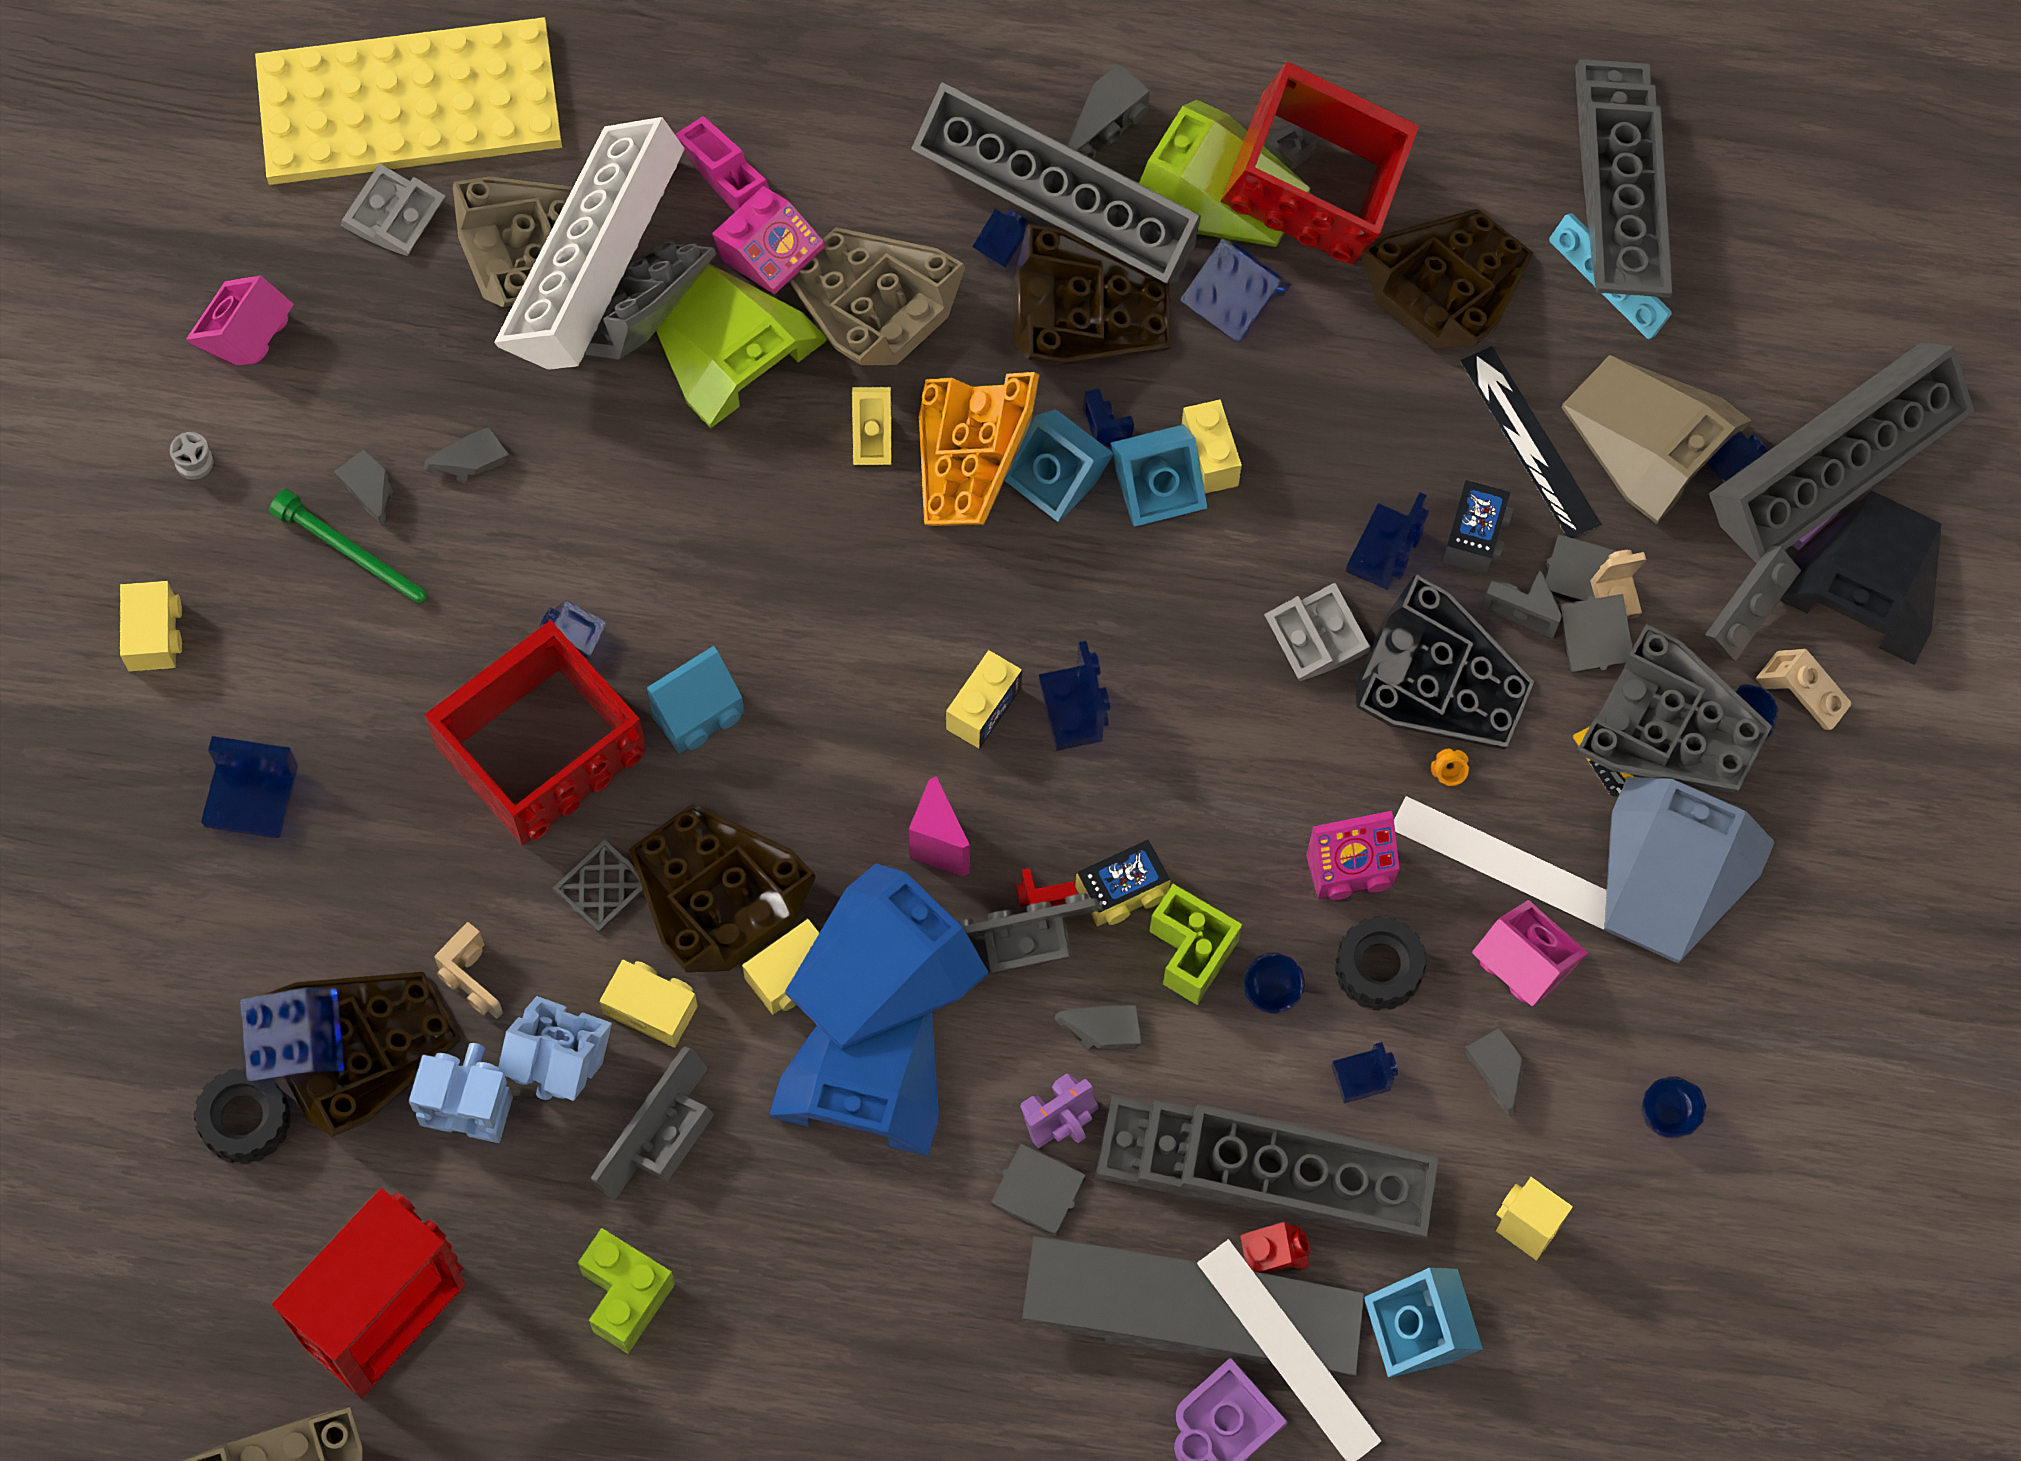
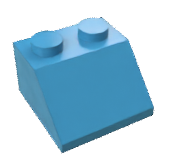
[1005,409,1114,522]
[1111,424,1207,527]
[647,646,744,754]
[1364,1268,1483,1377]

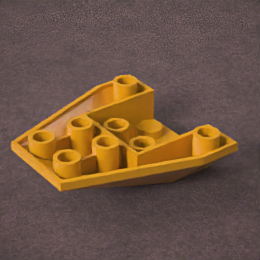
[919,372,1039,526]

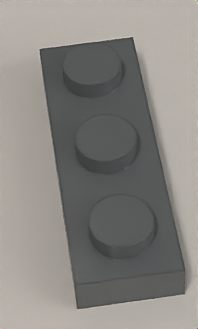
[1705,545,1801,661]

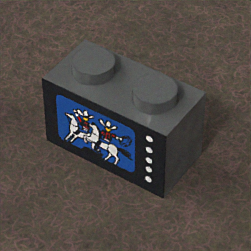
[1442,480,1514,575]

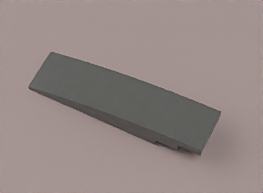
[1575,59,1672,298]
[1095,1095,1439,1238]
[1022,1236,1364,1377]

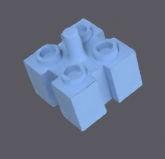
[498,996,612,1101]
[409,1043,513,1143]

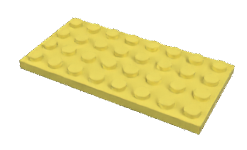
[255,17,562,185]

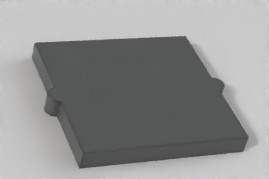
[1545,534,1618,602]
[1559,594,1633,672]
[991,1144,1086,1236]

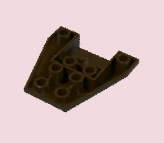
[1361,209,1533,348]
[1014,224,1171,365]
[629,803,816,973]
[257,972,461,1137]

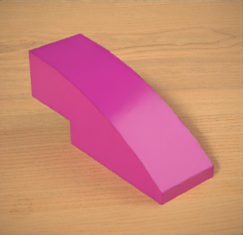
[675,116,770,212]

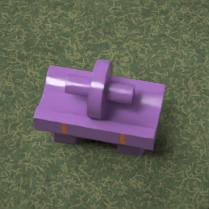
[1020,1073,1099,1149]

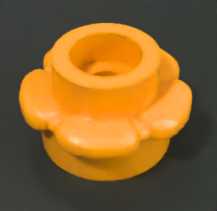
[1431,748,1469,786]

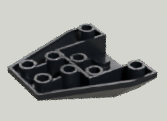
[1780,490,1942,665]
[1355,574,1534,749]

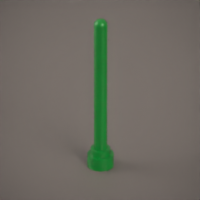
[269,488,427,604]

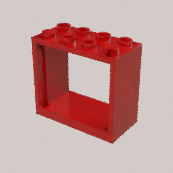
[1220,61,1419,265]
[424,620,646,846]
[271,1187,466,1400]

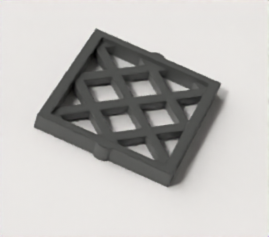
[552,839,644,933]

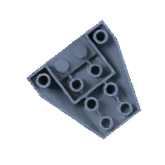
[1604,777,1775,964]

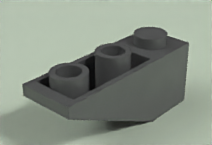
[1068,63,1150,159]

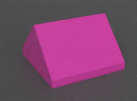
[909,776,970,877]

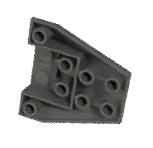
[584,241,716,359]
[1576,624,1772,793]

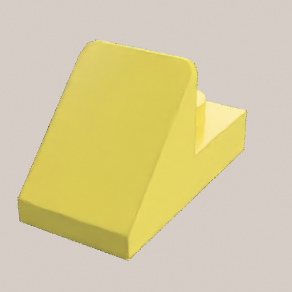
[852,387,891,465]

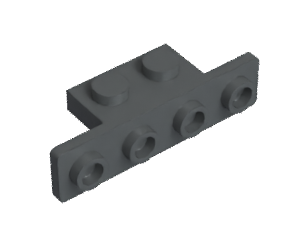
[956,893,1103,974]
[591,1046,714,1200]

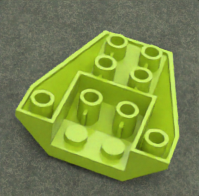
[1139,100,1310,247]
[656,263,827,428]

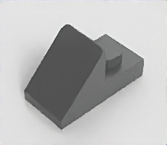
[1481,571,1562,638]

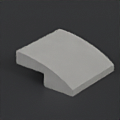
[340,163,445,256]
[1264,583,1371,681]

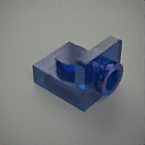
[972,209,1028,268]
[1083,388,1134,447]
[1707,431,1768,482]
[539,600,606,659]
[1331,1042,1398,1103]

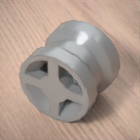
[169,432,214,480]

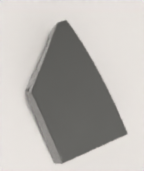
[1264,123,1319,170]
[424,427,509,483]
[334,449,393,524]
[1055,1005,1141,1050]
[1465,1028,1523,1116]

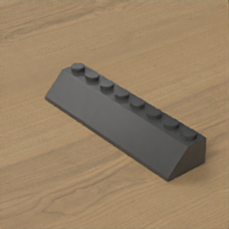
[911,82,1201,283]
[1709,342,1975,564]

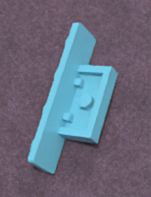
[1549,213,1672,339]

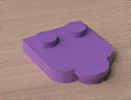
[1174,1358,1287,1461]

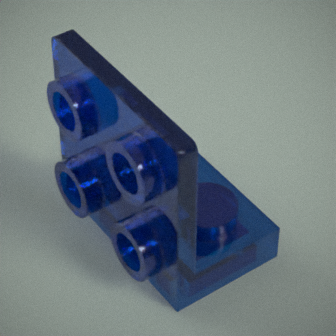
[1181,238,1292,342]
[1346,492,1429,590]
[1038,641,1110,751]
[201,736,298,838]
[240,988,344,1081]

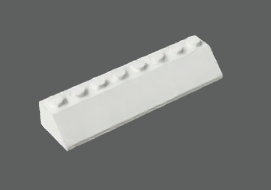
[494,117,685,370]

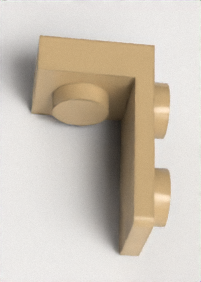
[1590,550,1646,619]
[1756,649,1851,730]
[434,922,503,1019]

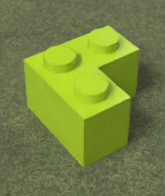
[1149,884,1242,1005]
[578,1228,675,1354]

